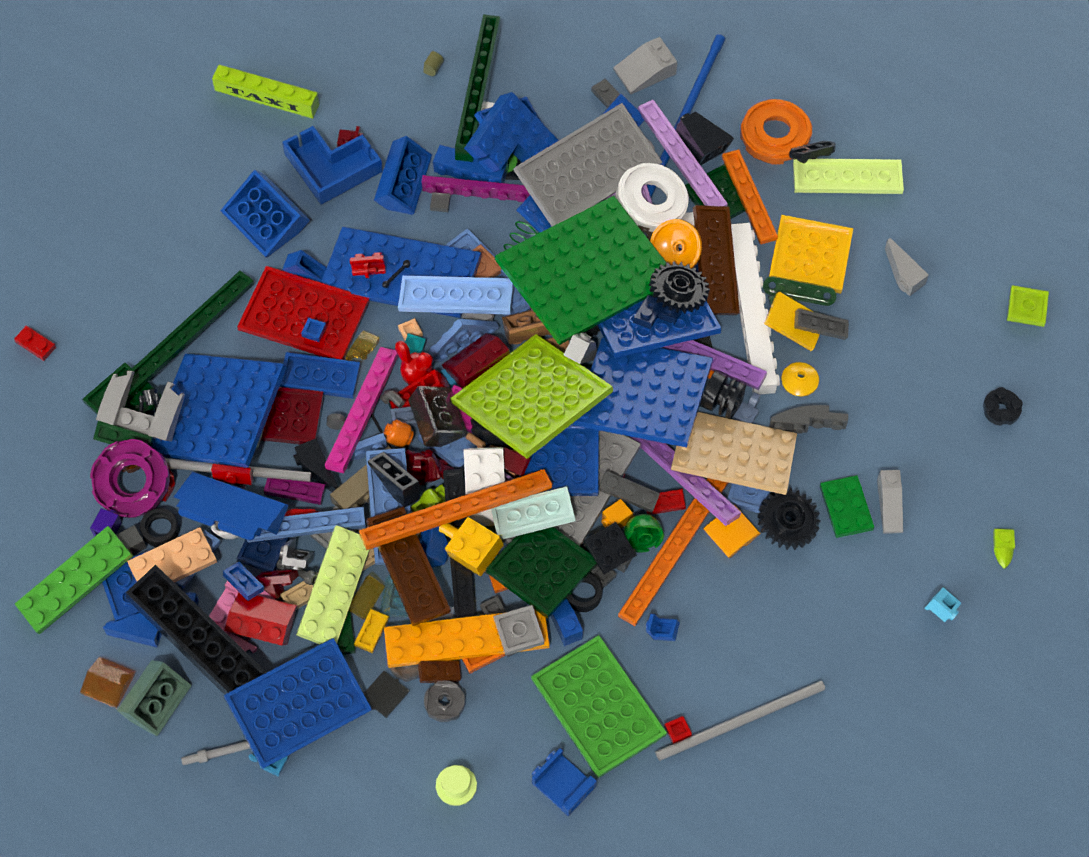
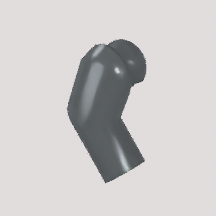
[380,390,406,408]

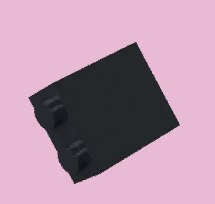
[675,111,734,166]

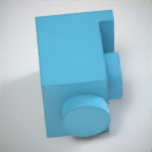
[925,588,961,622]

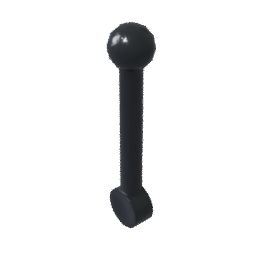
[382,260,411,288]

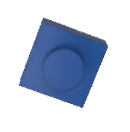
[301,318,326,342]

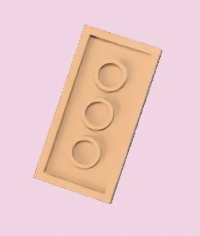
[127,527,217,583]

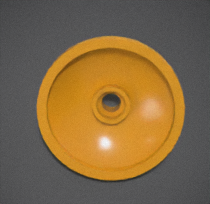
[650,219,702,269]

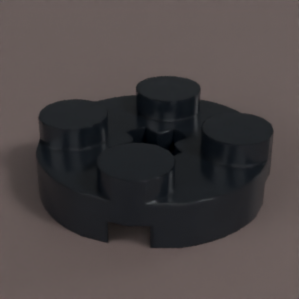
[983,387,1023,426]

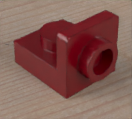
[337,126,364,148]

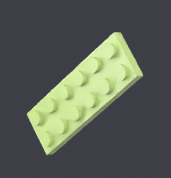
[793,159,904,194]
[296,525,369,645]

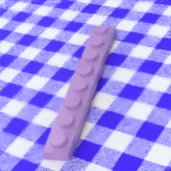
[638,100,728,206]

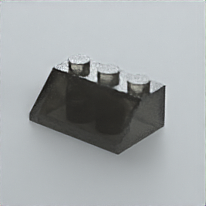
[408,386,468,447]

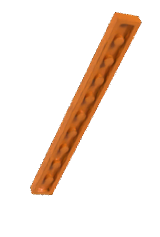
[359,469,552,550]
[618,478,729,626]

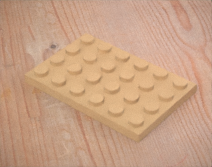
[671,412,797,495]

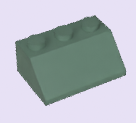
[117,660,192,736]

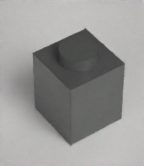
[117,525,146,555]

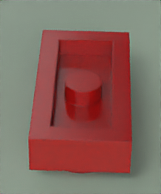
[14,326,56,361]

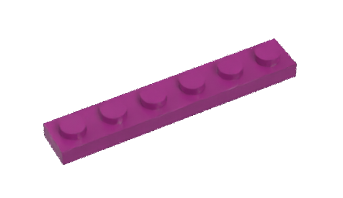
[422,175,530,202]

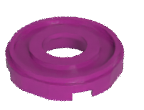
[90,439,170,518]

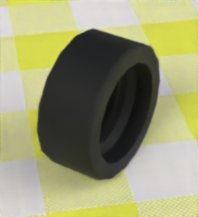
[140,508,179,547]
[567,573,602,612]

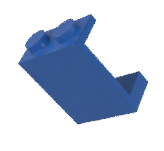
[532,748,597,816]

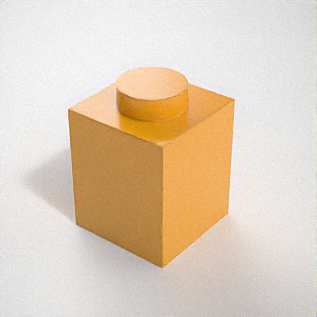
[601,499,633,529]

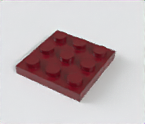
[260,387,324,444]

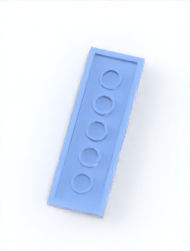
[398,276,514,315]

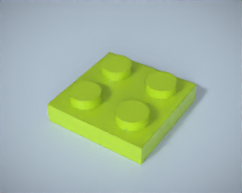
[1007,285,1049,327]

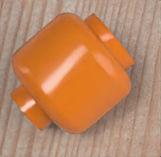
[384,420,414,448]

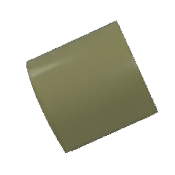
[423,51,444,76]

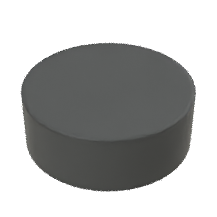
[326,413,346,430]

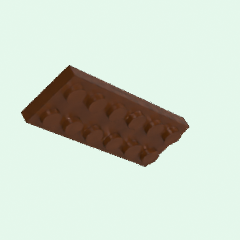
[693,205,740,315]
[366,507,451,626]

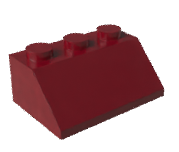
[442,333,510,388]

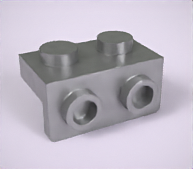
[280,537,314,570]

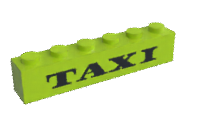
[212,65,319,119]

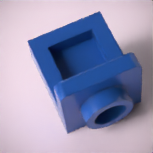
[646,614,680,641]

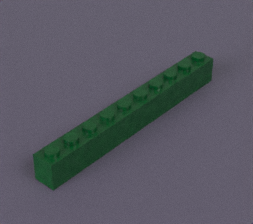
[455,14,500,162]

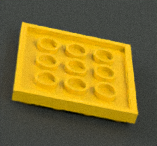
[769,215,853,294]

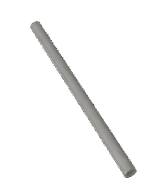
[165,458,312,482]
[655,681,825,761]

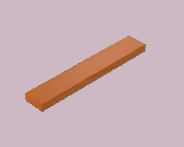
[722,149,778,245]

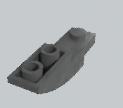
[769,405,848,434]

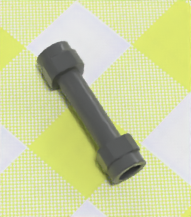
[277,558,318,586]

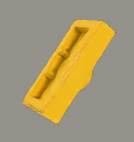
[354,609,389,653]

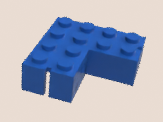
[464,92,559,173]
[282,126,383,205]

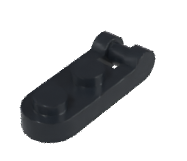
[789,141,836,163]

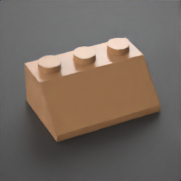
[502,310,551,344]

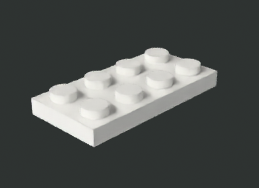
[464,447,505,526]

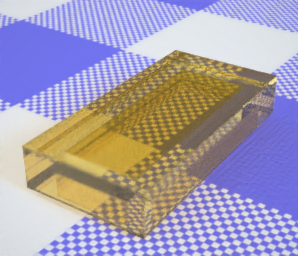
[349,575,385,620]

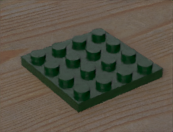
[486,527,597,619]

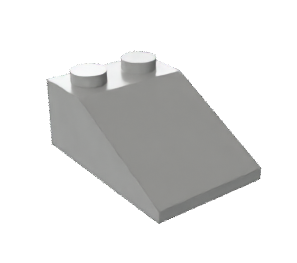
[613,37,677,95]

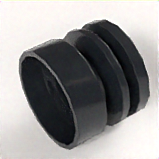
[700,370,746,419]

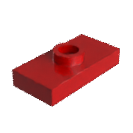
[211,464,253,485]
[647,489,686,515]

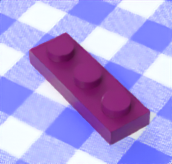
[264,478,326,505]

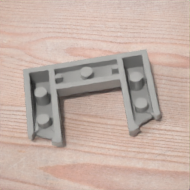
[96,371,185,441]

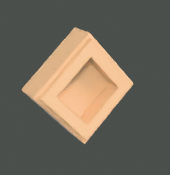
[398,318,423,340]

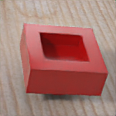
[664,716,692,744]

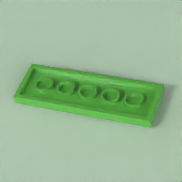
[15,526,133,635]

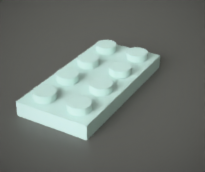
[491,486,576,540]

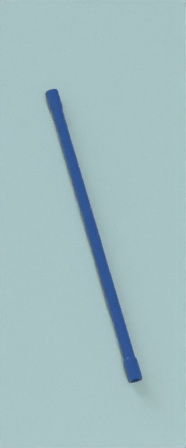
[647,34,725,198]

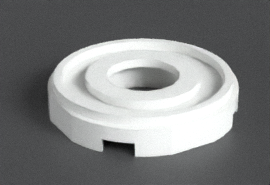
[616,163,689,232]

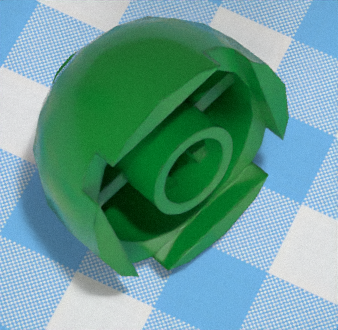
[624,514,664,553]

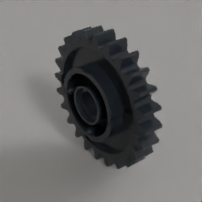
[649,261,710,314]
[757,488,821,550]

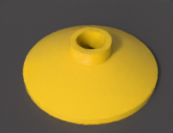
[781,362,819,397]

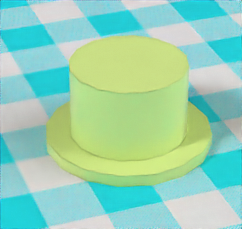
[436,765,477,806]

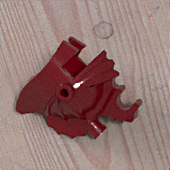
[405,449,455,485]

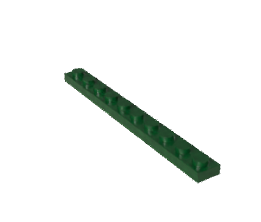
[124,271,254,401]

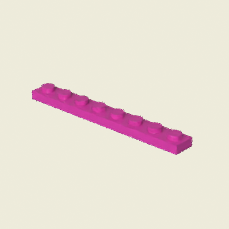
[325,347,398,473]

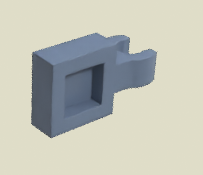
[733,392,761,424]

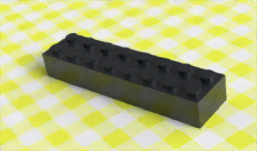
[125,564,267,695]

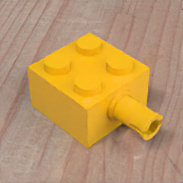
[439,517,504,577]

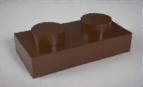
[418,660,461,683]

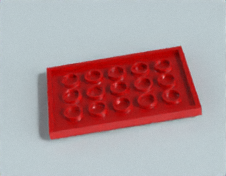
[237,266,370,360]

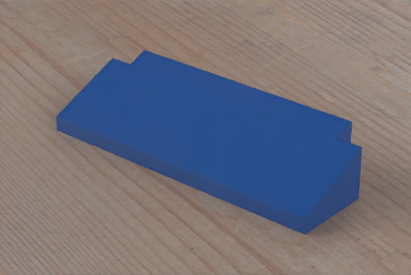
[174,472,289,541]

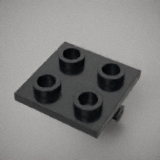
[581,522,637,575]

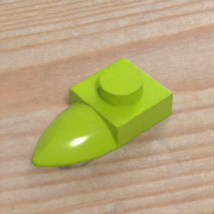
[993,529,1015,568]

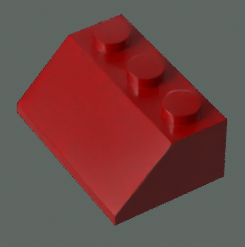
[224,592,297,646]

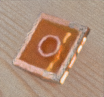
[80,657,136,708]

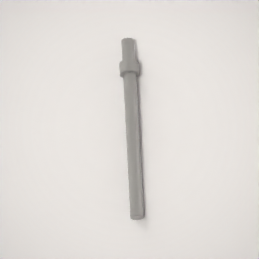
[181,741,250,766]

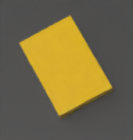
[764,292,820,351]

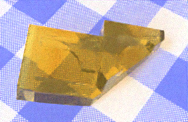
[345,331,379,361]

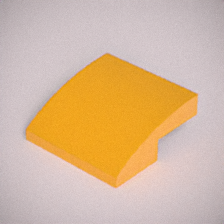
[703,505,761,558]

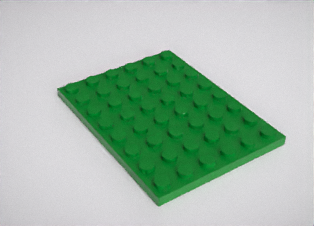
[494,196,666,345]

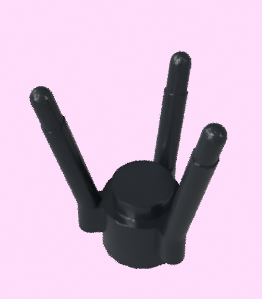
[138,389,160,413]

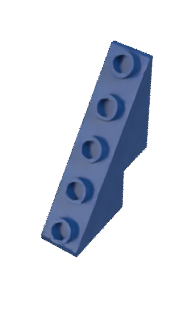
[103,592,199,648]

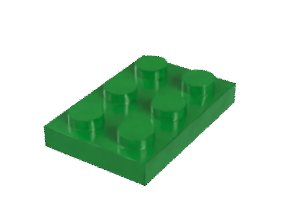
[820,475,874,538]

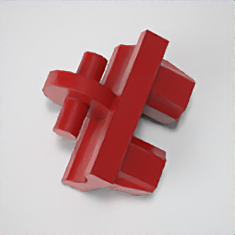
[350,252,386,279]

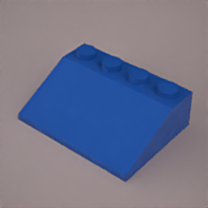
[220,170,310,257]

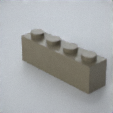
[330,446,391,509]

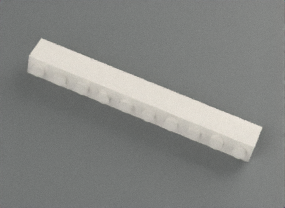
[731,223,780,394]

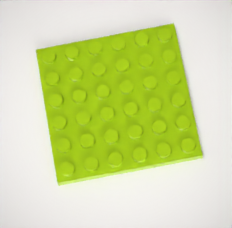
[451,334,613,459]

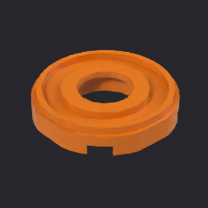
[740,99,812,165]

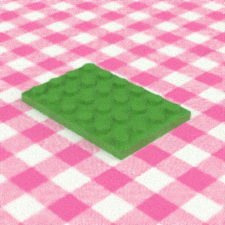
[531,635,667,778]

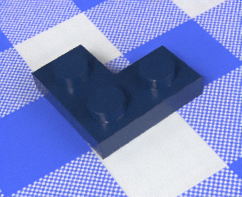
[633,295,682,329]

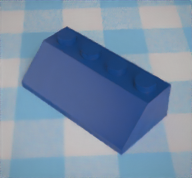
[374,136,432,215]

